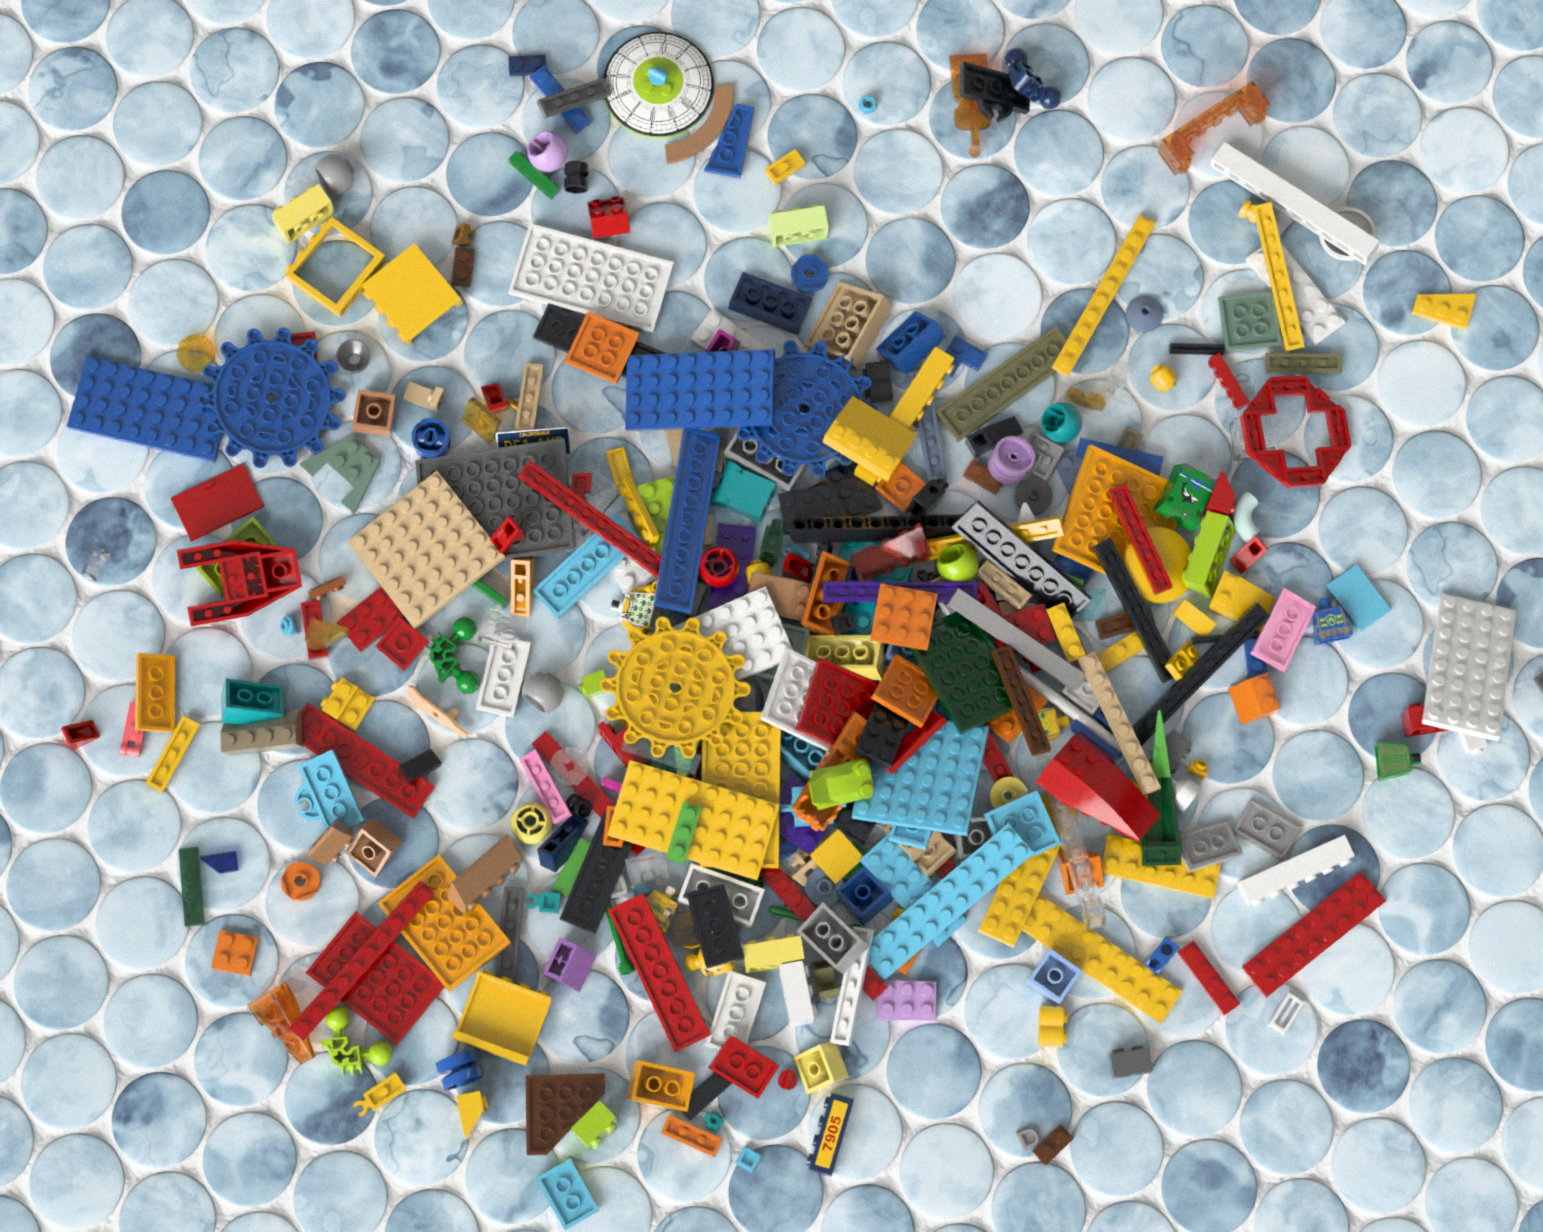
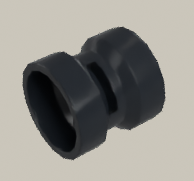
[566,794,592,818]

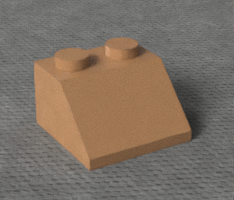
[306,818,354,865]
[346,818,403,878]

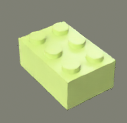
[768,204,828,248]

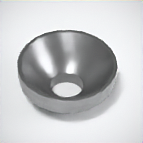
[336,339,371,374]

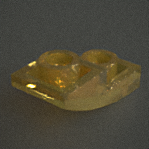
[1066,386,1106,411]

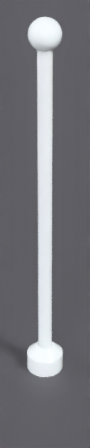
[934,607,1202,813]

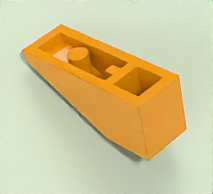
[511,557,535,617]

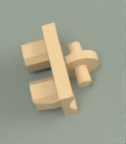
[787,851,820,886]

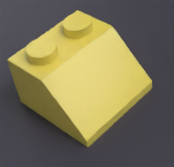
[793,1042,849,1094]

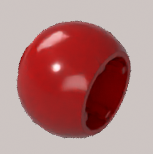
[699,546,740,588]

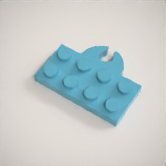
[294,749,365,829]

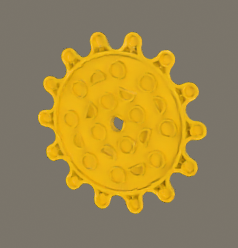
[600,617,751,759]

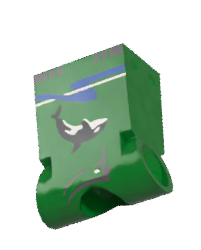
[1153,463,1217,533]

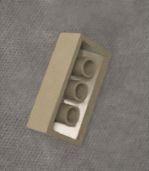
[220,709,303,756]

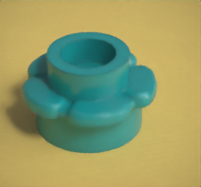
[704,1111,724,1131]

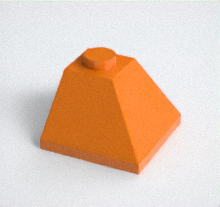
[1057,847,1104,895]

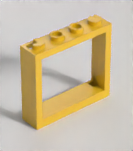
[285,217,387,318]

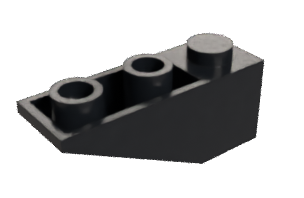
[965,416,1024,459]

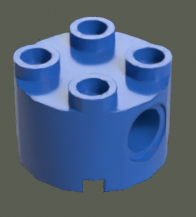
[411,418,451,459]

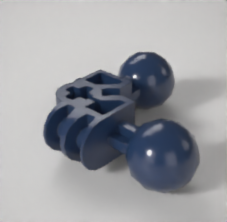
[1005,47,1062,110]

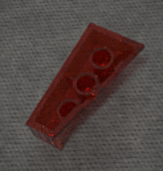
[851,523,933,581]

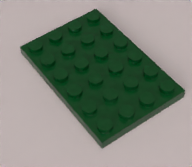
[909,612,1014,735]

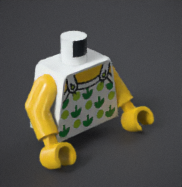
[611,581,657,635]

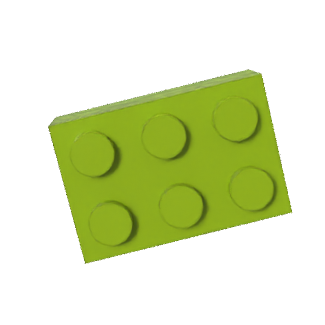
[571,1100,618,1151]

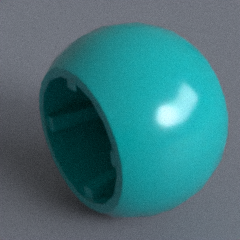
[1041,402,1082,443]

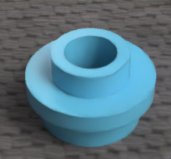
[859,96,877,114]

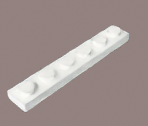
[830,926,874,1046]

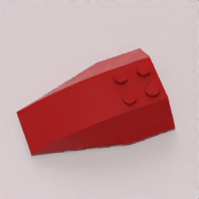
[1036,732,1161,842]

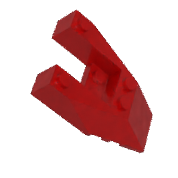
[176,540,302,627]

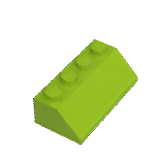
[1182,511,1236,599]

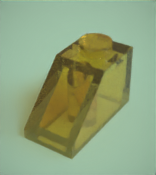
[304,618,350,650]

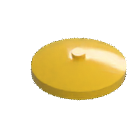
[1122,527,1191,604]

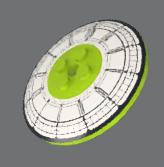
[603,32,714,138]

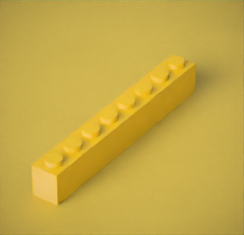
[854,347,955,487]

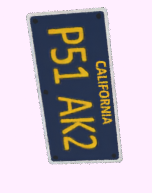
[496,427,571,455]

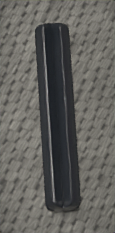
[1169,343,1225,355]

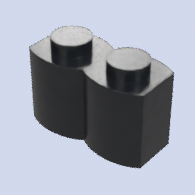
[862,360,893,403]

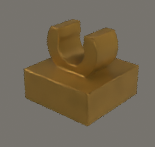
[451,223,476,246]

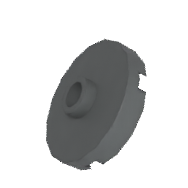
[1015,477,1053,515]

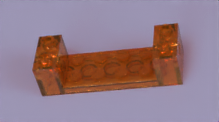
[1158,81,1270,176]

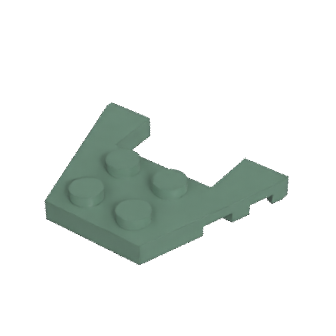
[300,436,380,514]

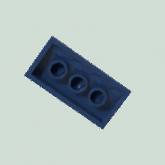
[728,272,813,335]

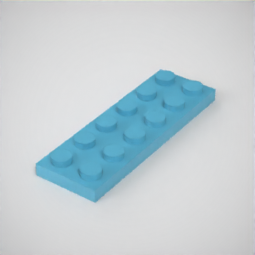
[532,512,643,619]
[859,834,967,947]

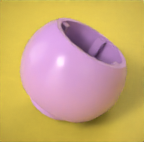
[527,131,568,172]

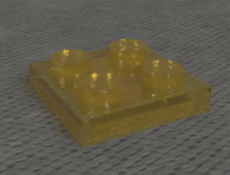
[461,397,502,445]

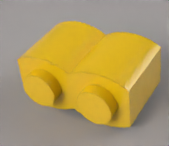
[1038,1006,1068,1047]

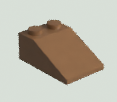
[748,572,812,622]

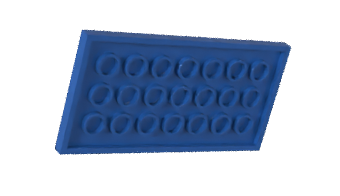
[625,349,775,431]
[66,356,223,462]

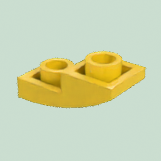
[1172,599,1216,636]
[1165,640,1200,681]

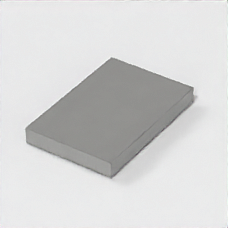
[1233,798,1302,861]
[1180,820,1243,872]

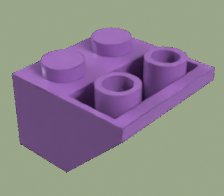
[543,938,596,992]

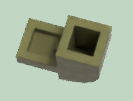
[811,960,839,1000]

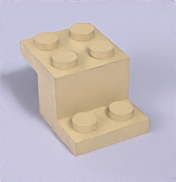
[884,824,956,878]

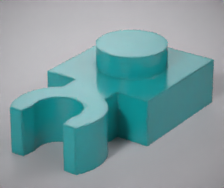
[526,892,561,914]

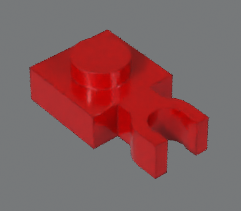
[571,473,592,501]

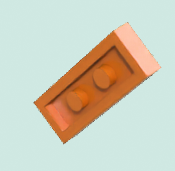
[661,1115,723,1158]

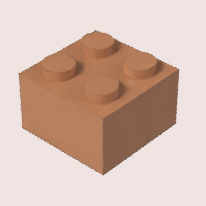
[352,390,397,437]

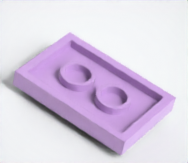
[877,980,936,1022]

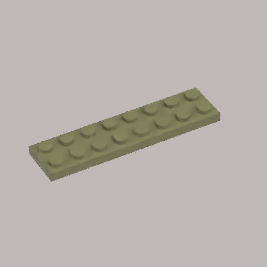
[935,326,1067,442]

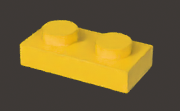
[765,149,806,186]

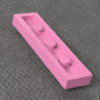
[519,749,572,825]

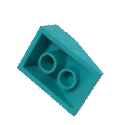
[221,678,284,725]

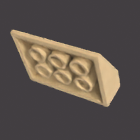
[804,282,893,370]

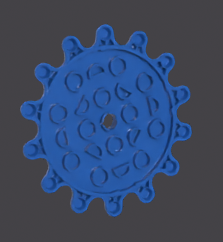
[197,327,346,468]
[737,340,878,477]

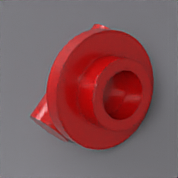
[778,1069,797,1090]

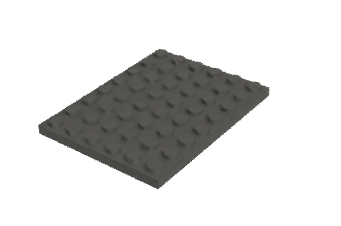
[415,438,575,561]

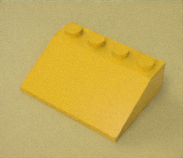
[823,396,918,482]

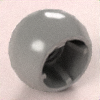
[315,154,355,195]
[522,672,564,713]

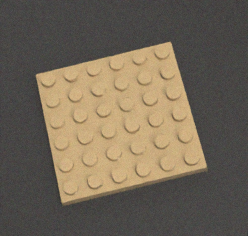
[347,471,506,629]

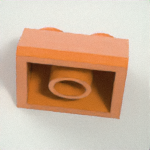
[1228,673,1281,725]

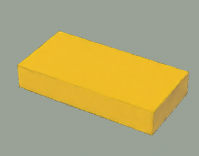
[606,446,634,488]

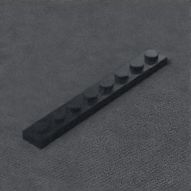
[1092,537,1174,683]

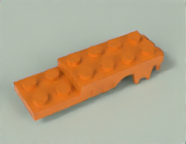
[791,712,869,831]

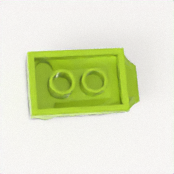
[809,758,874,810]

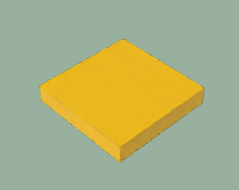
[809,829,863,884]

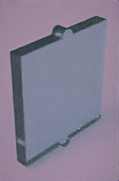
[1073,589,1108,621]

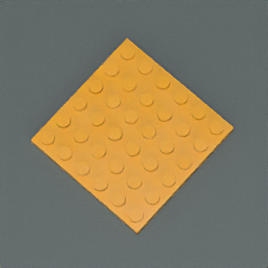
[1052,445,1177,575]

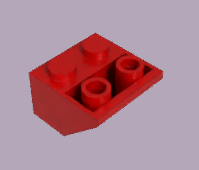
[587,196,631,239]

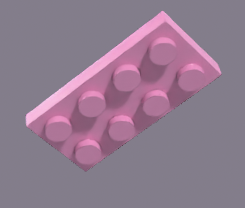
[1250,588,1317,672]

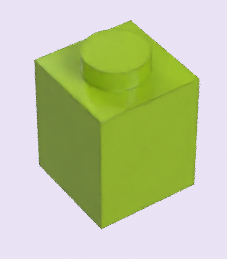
[579,669,606,699]

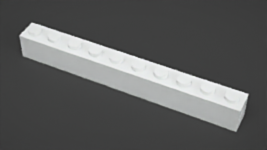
[1211,142,1380,265]

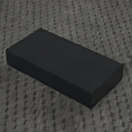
[399,749,442,783]

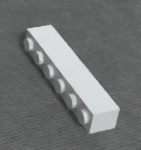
[1237,835,1355,906]

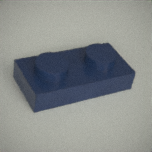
[508,54,546,76]

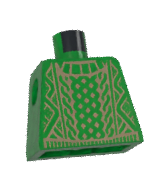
[1374,742,1421,781]

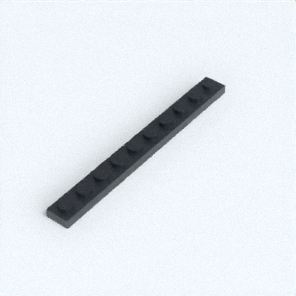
[1132,602,1270,746]

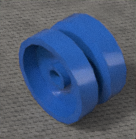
[435,1049,485,1091]

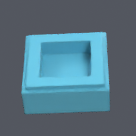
[735,1146,762,1173]

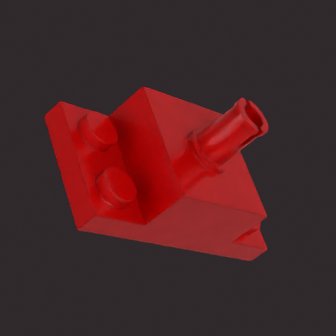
[597,721,652,768]

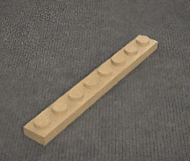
[1077,651,1161,796]

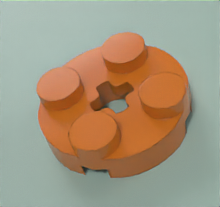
[281,862,321,901]

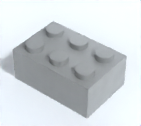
[796,902,870,974]

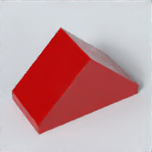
[782,552,813,583]
[61,720,100,750]

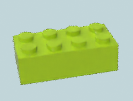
[637,476,674,555]

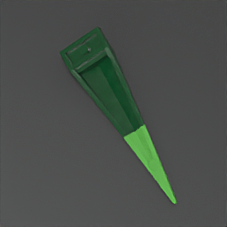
[1142,710,1182,866]

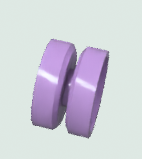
[988,436,1035,485]

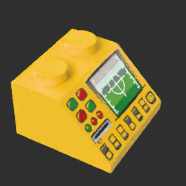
[456,1091,489,1138]

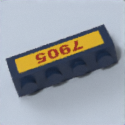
[806,1092,854,1177]

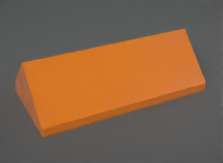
[801,551,855,635]

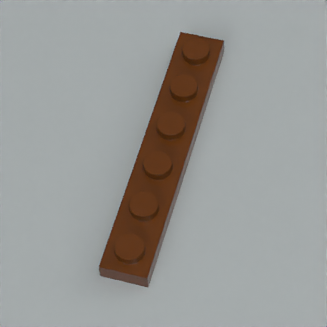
[991,645,1052,756]

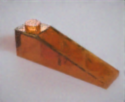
[247,982,315,1065]

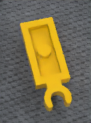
[353,1072,407,1117]

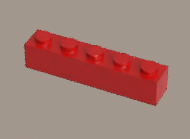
[1208,353,1249,410]

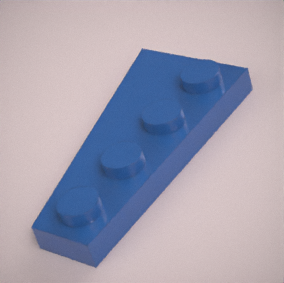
[704,104,755,179]

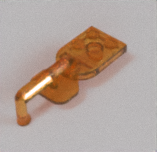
[949,54,991,158]

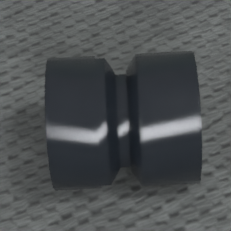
[564,161,588,194]

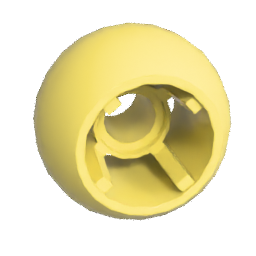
[510,802,553,845]

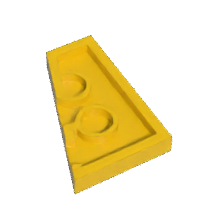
[1411,294,1476,330]

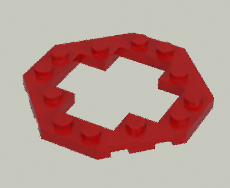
[1240,375,1352,488]

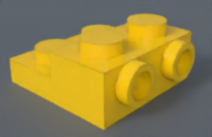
[320,678,376,732]

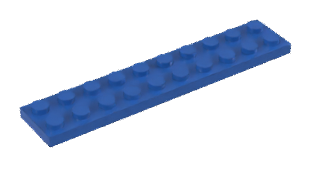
[653,428,721,614]

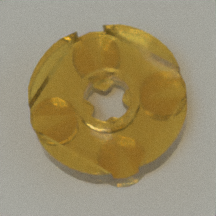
[177,335,216,373]

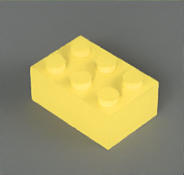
[271,184,335,244]
[742,933,805,974]

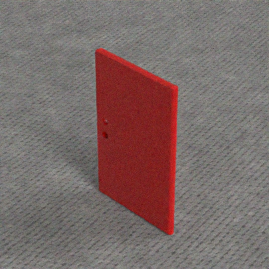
[170,464,265,542]

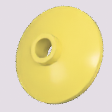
[990,777,1028,809]

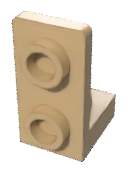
[403,382,445,412]

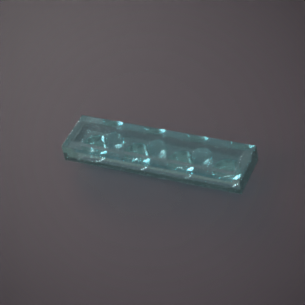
[621,738,701,775]

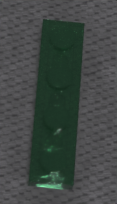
[178,847,205,927]

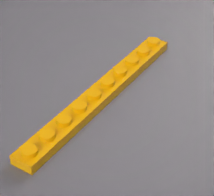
[1052,214,1156,377]

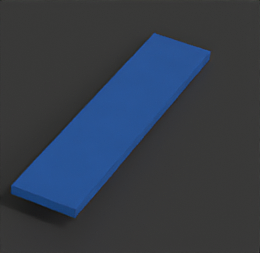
[1076,437,1163,475]

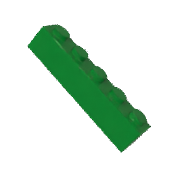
[508,151,559,200]

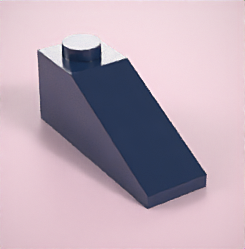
[537,814,589,873]

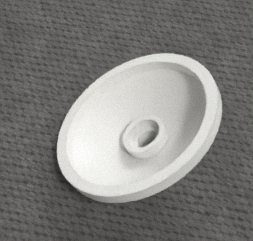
[1319,207,1376,261]

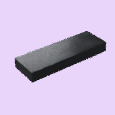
[681,1072,732,1121]

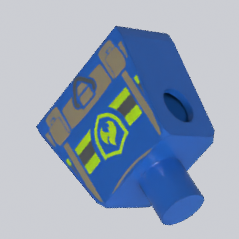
[1312,598,1353,645]

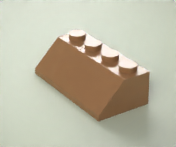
[448,834,522,914]

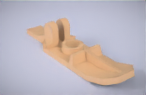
[407,685,469,739]

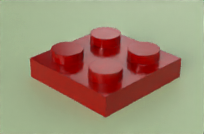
[375,617,429,671]

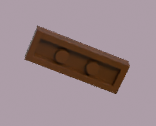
[1095,606,1156,641]

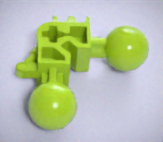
[320,1006,393,1076]

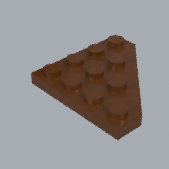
[526,1073,605,1156]

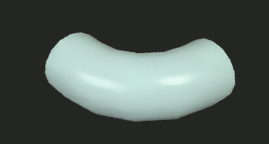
[1233,491,1260,543]

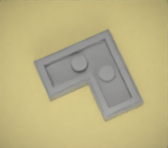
[1027,431,1066,482]

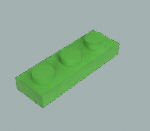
[666,802,702,864]

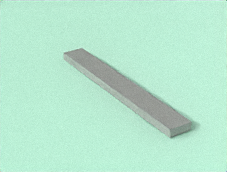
[947,588,1085,691]

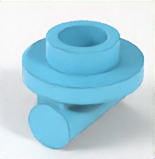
[648,66,668,86]
[280,615,298,635]

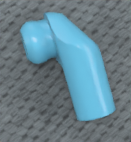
[783,544,812,561]

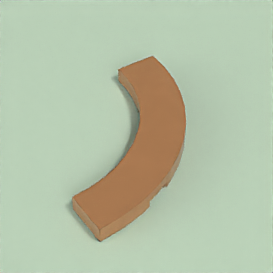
[665,85,733,164]

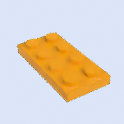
[135,653,175,733]

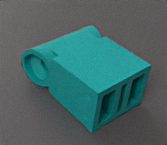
[710,460,777,524]

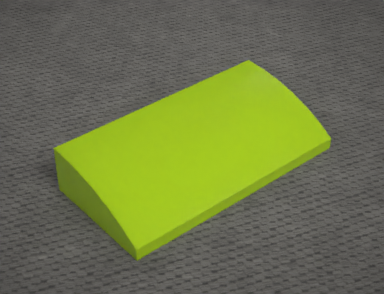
[194,516,278,596]

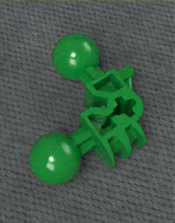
[426,617,480,694]

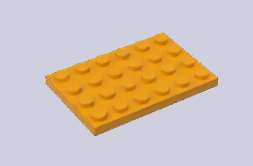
[378,854,512,993]

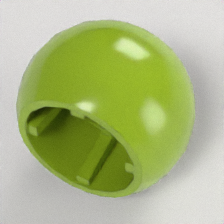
[937,544,979,582]

